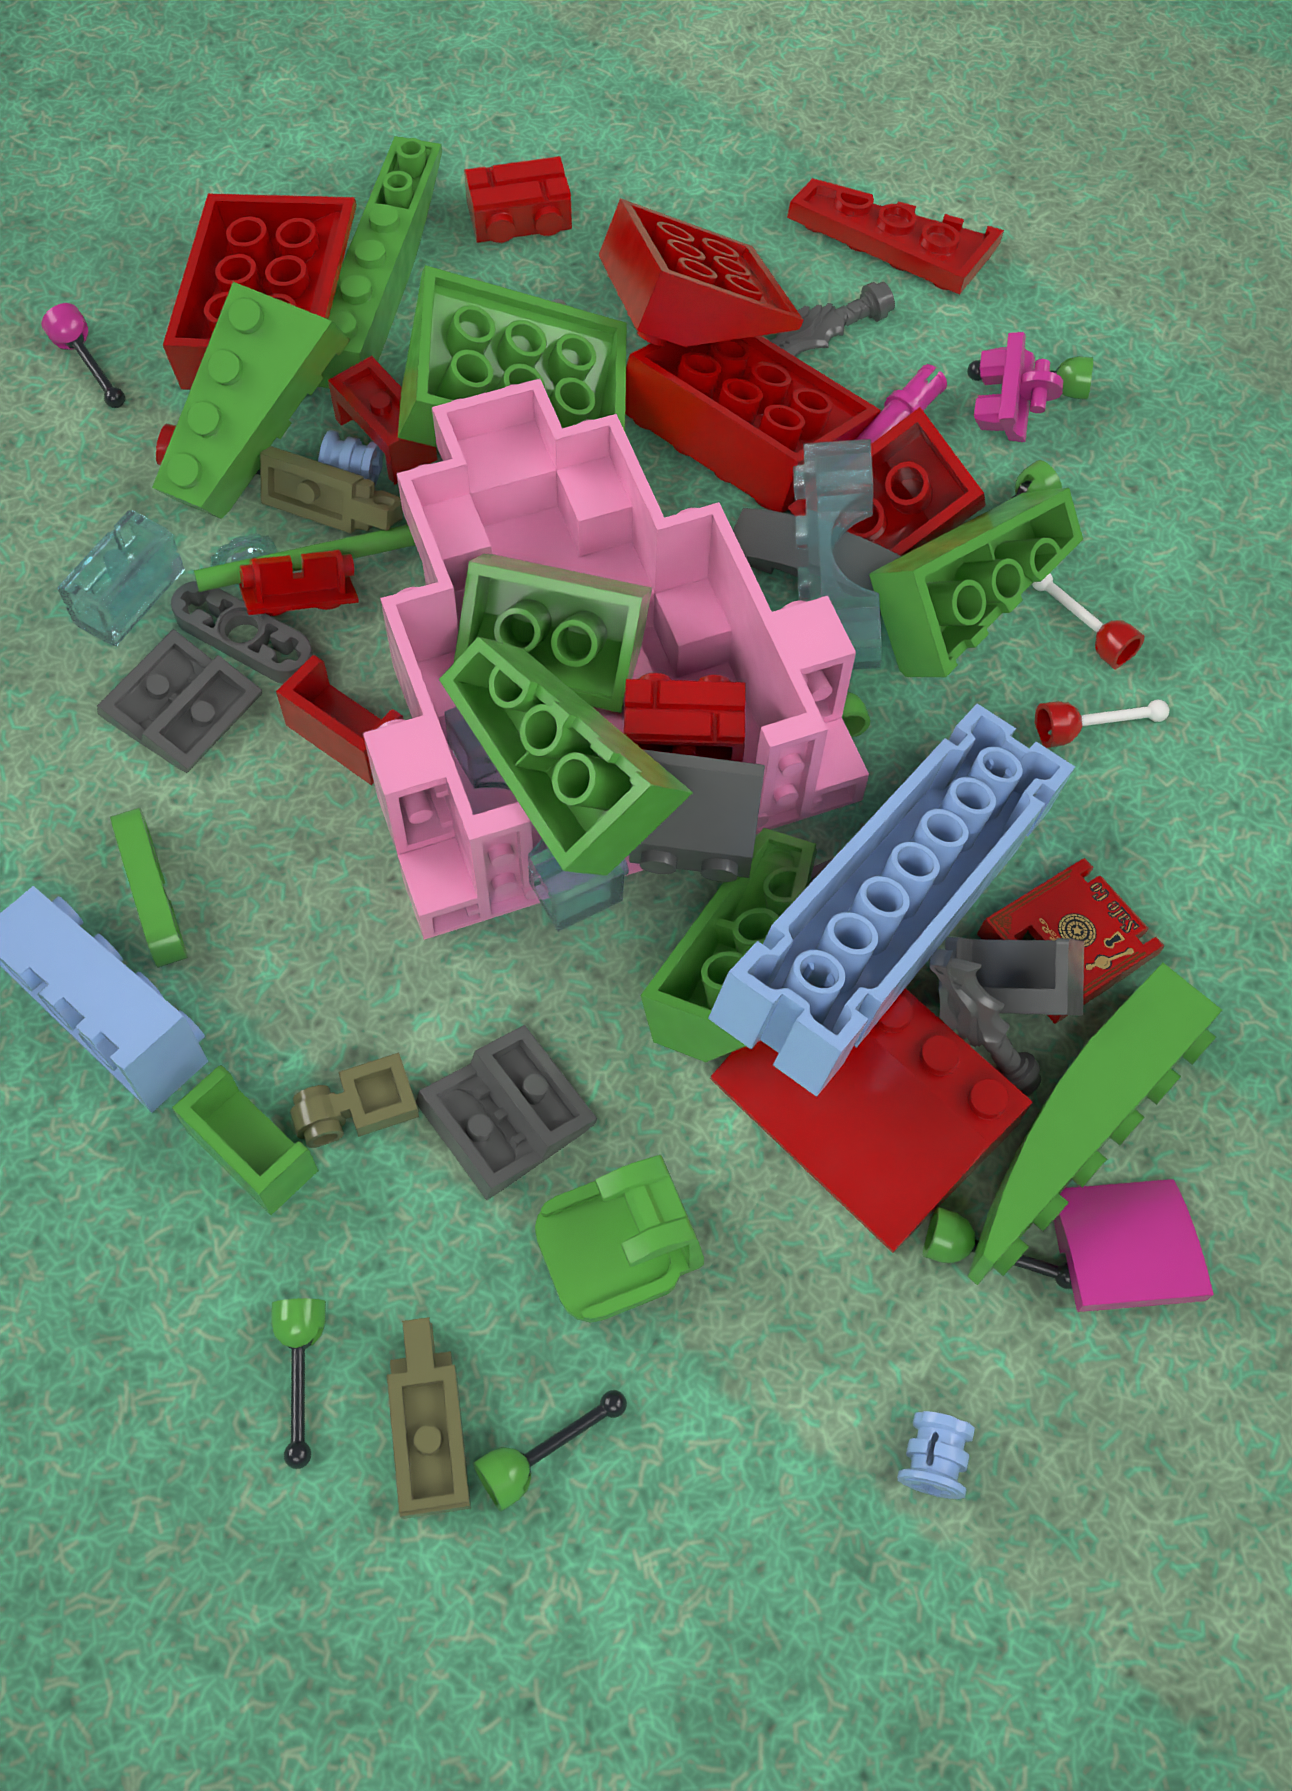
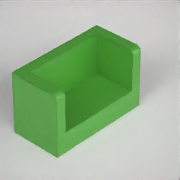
[172,1065,319,1215]

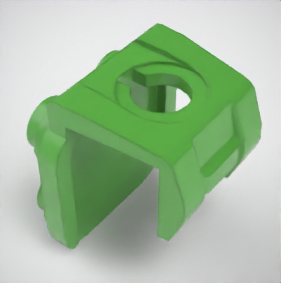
[535,1155,704,1323]

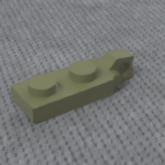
[260,446,403,533]
[387,1317,471,1519]

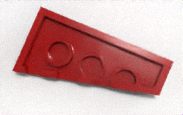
[787,178,1004,295]

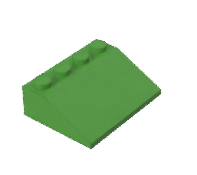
[398,265,627,447]

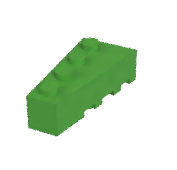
[152,282,350,519]
[869,488,1083,678]
[439,637,693,876]

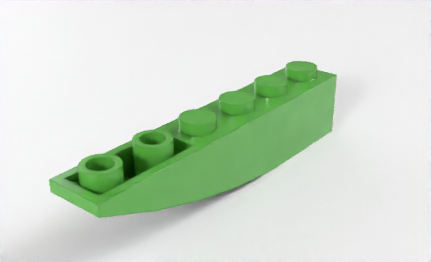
[318,136,442,389]
[968,962,1222,1285]

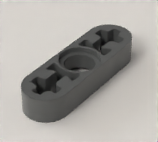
[171,581,313,684]

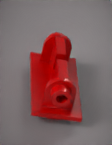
[238,549,359,616]

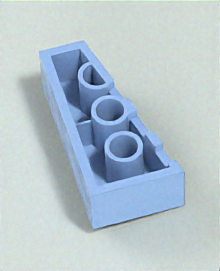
[0,886,208,1113]

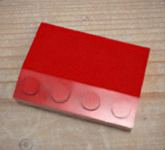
[163,193,357,390]
[599,198,804,347]
[625,336,881,513]
[710,988,1032,1253]

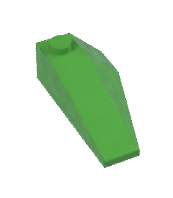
[640,828,817,1062]

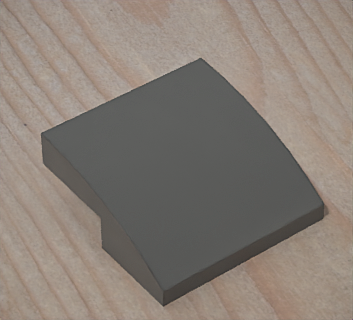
[97,629,262,773]
[416,1025,597,1200]

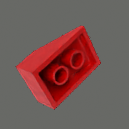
[788,407,986,556]

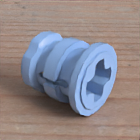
[318,430,383,485]
[897,1411,975,1499]

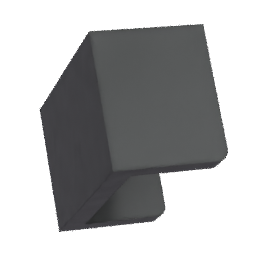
[945,937,1084,1016]

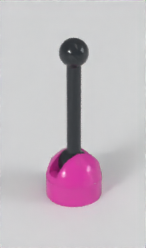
[41,303,125,408]

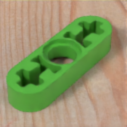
[110,807,188,968]

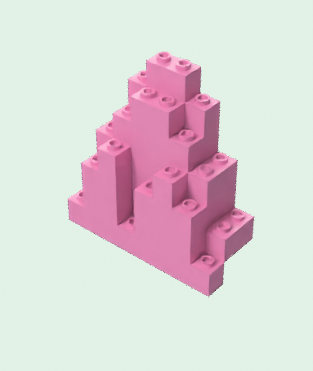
[363,379,869,940]

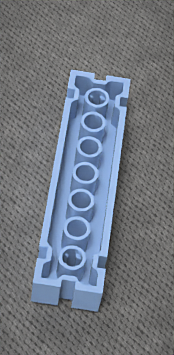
[708,704,1075,1097]

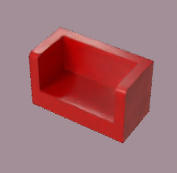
[328,355,438,485]
[276,655,404,785]

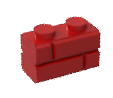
[464,156,572,243]
[624,673,746,762]

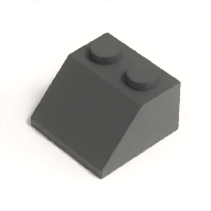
[629,750,765,882]

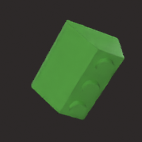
[454,554,652,713]

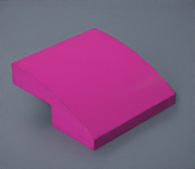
[1054,1179,1214,1312]

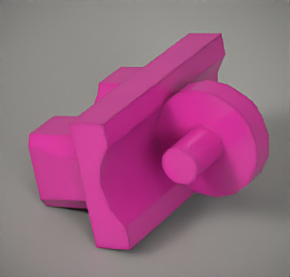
[974,332,1063,442]

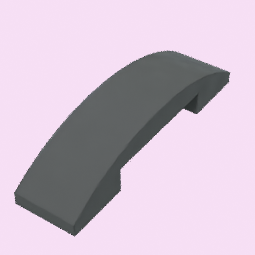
[733,508,901,616]

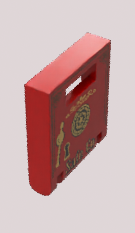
[977,858,1165,1024]

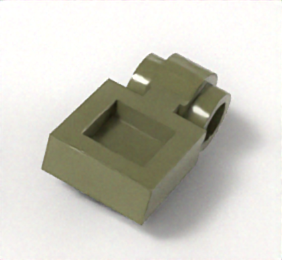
[290,1052,419,1148]

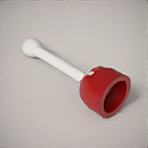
[1032,573,1145,670]
[1035,700,1169,748]

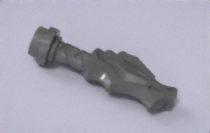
[771,282,895,357]
[930,949,1041,1096]

